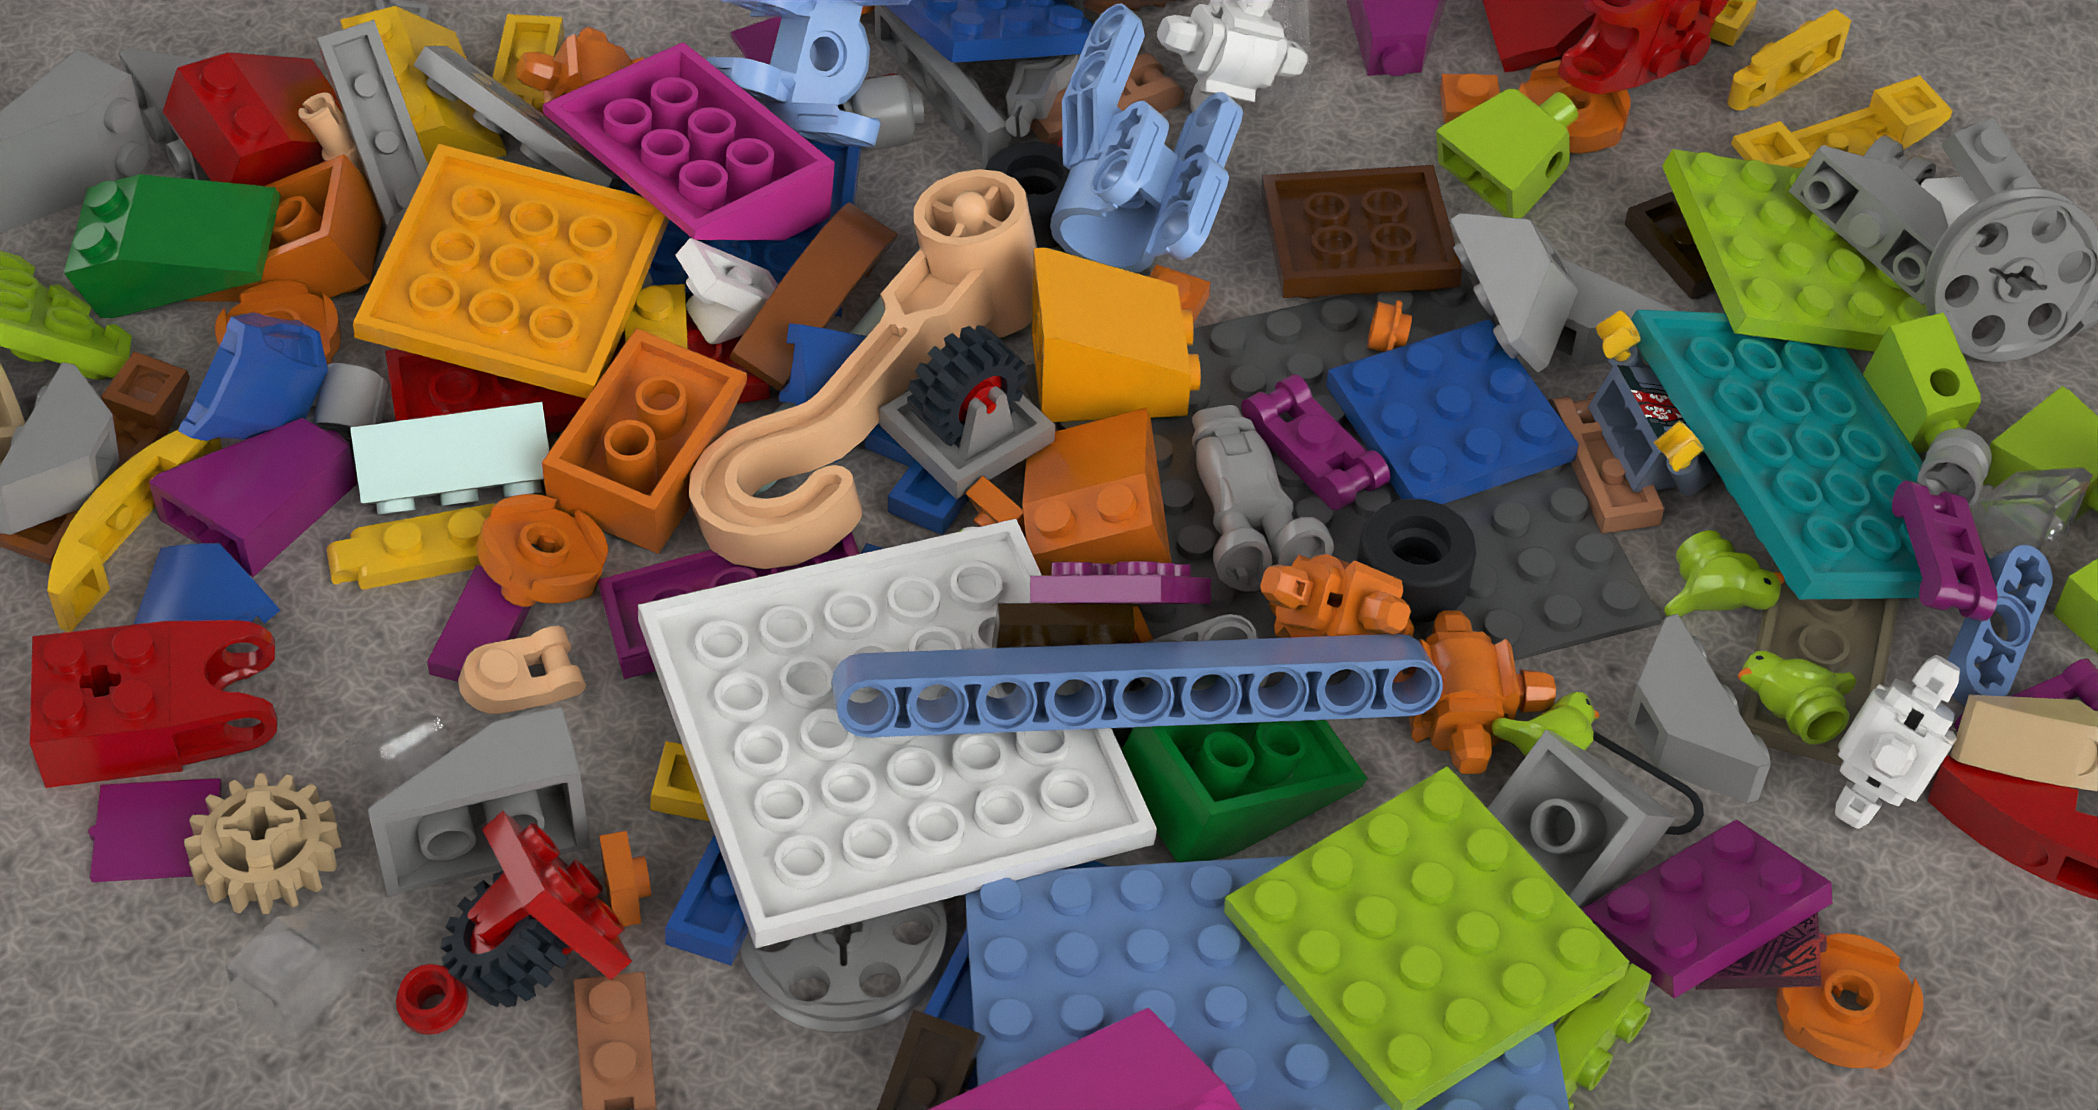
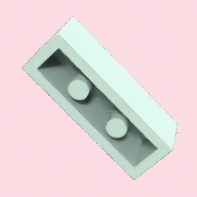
[350,402,549,515]

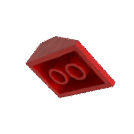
[162,52,343,186]

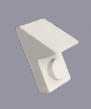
[675,238,778,344]

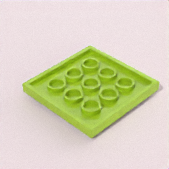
[1662,149,1929,352]
[1224,766,1629,1110]

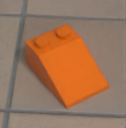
[186,154,382,302]
[542,328,747,554]
[1022,408,1172,576]

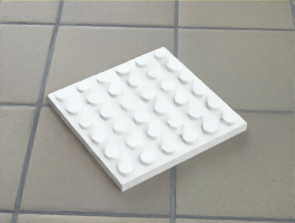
[638,519,1157,948]

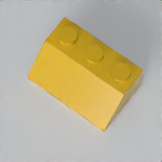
[340,6,506,164]

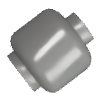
[838,73,924,151]

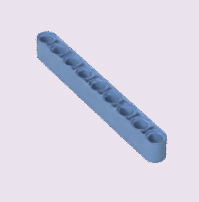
[831,634,1443,738]

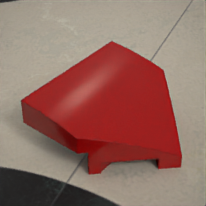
[1482,0,1596,72]

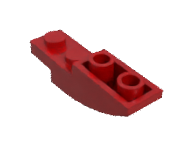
[1927,755,2098,900]

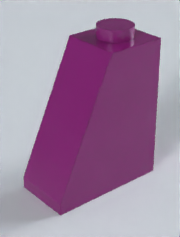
[1346,0,1447,76]
[149,418,358,578]

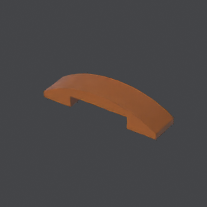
[729,202,898,391]
[0,351,190,565]

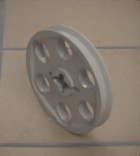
[1924,187,2098,362]
[739,900,947,1032]

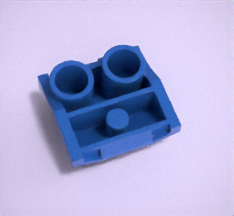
[178,312,328,441]

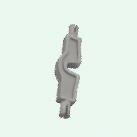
[1005,0,1084,137]

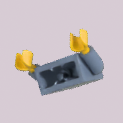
[1588,310,1719,496]

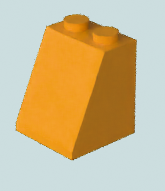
[1031,248,1201,422]

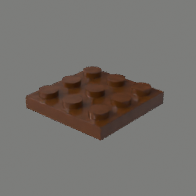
[1261,165,1462,299]

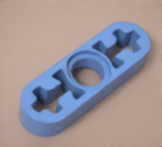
[1947,545,2053,706]

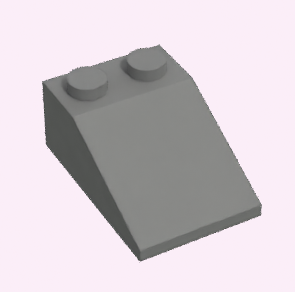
[0,49,152,233]
[367,706,591,896]

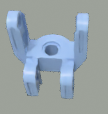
[706,0,911,148]
[1050,3,1243,272]

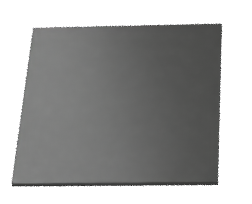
[1024,269,1662,688]

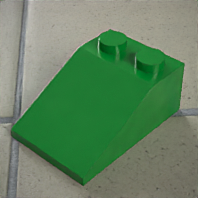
[64,174,281,318]
[1121,685,1368,863]

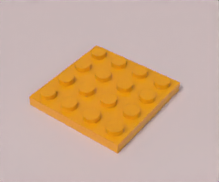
[353,144,670,399]

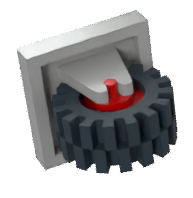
[879,325,1055,499]

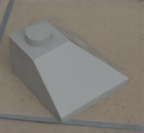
[1487,730,1676,909]

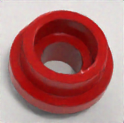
[396,964,469,1035]

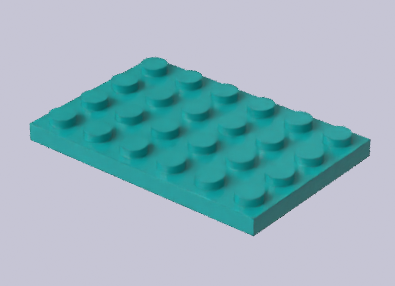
[1631,309,1990,600]

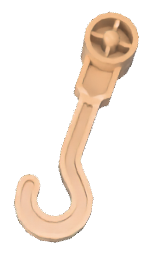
[689,169,1037,569]

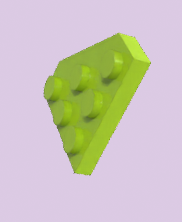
[0,250,132,380]

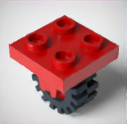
[441,811,632,1007]

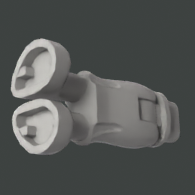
[1192,405,1334,591]

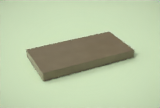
[1740,562,1900,766]

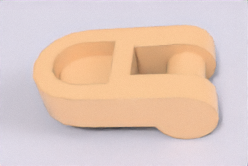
[458,626,586,714]

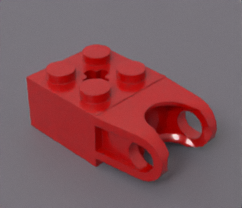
[1557,0,1729,94]
[29,620,278,788]

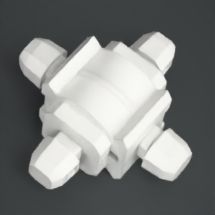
[1157,0,1308,112]
[1835,655,1960,829]

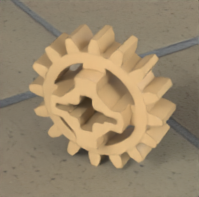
[185,773,341,915]

